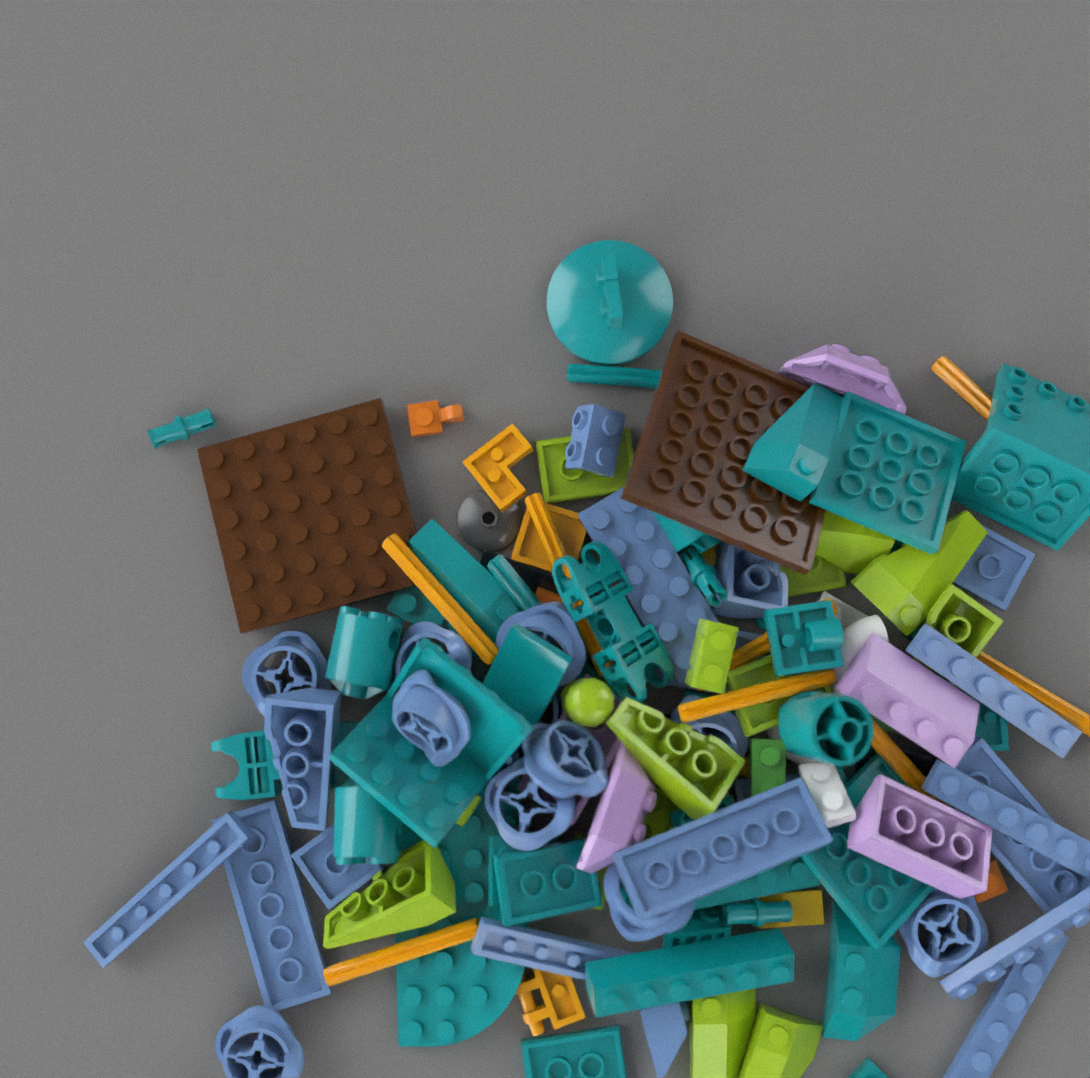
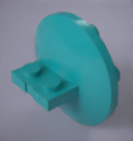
[547,240,673,366]

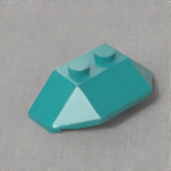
[821,901,901,1041]

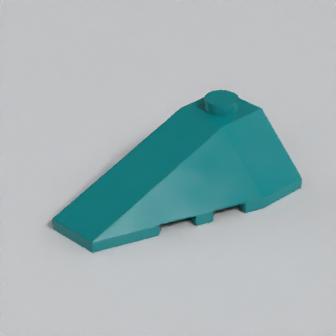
[742,383,842,502]
[408,519,523,658]

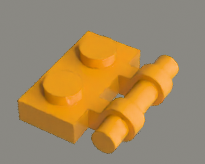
[515,968,586,1036]

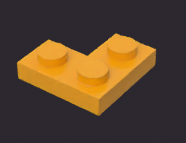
[462,423,533,513]

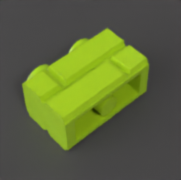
[684,618,739,694]

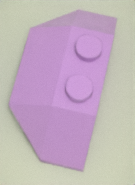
[778,344,907,415]
[576,741,657,874]

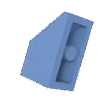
[639,1001,691,1078]

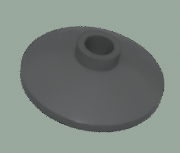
[458,489,521,552]

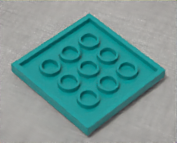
[809,391,966,555]
[800,754,935,949]

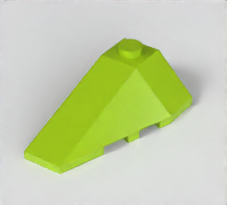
[815,510,895,575]
[851,510,988,636]
[913,583,1003,687]
[606,697,746,820]
[323,840,456,949]
[689,988,756,1078]
[737,1002,824,1078]

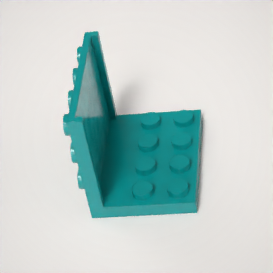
[952,363,1090,551]
[328,637,534,848]

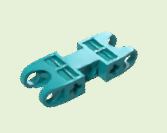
[552,541,674,703]
[211,721,360,800]

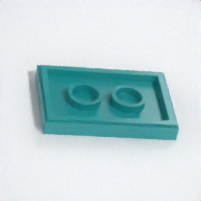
[482,622,573,726]
[493,837,602,927]
[521,1024,627,1078]

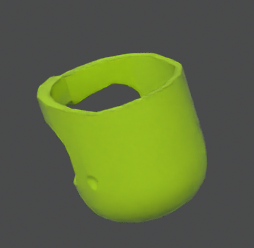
[560,678,614,727]

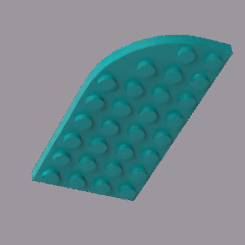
[393,772,528,1047]

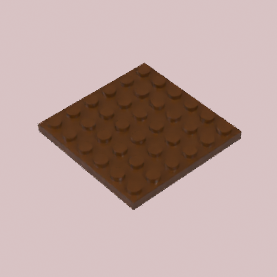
[621,330,826,575]
[197,398,417,634]

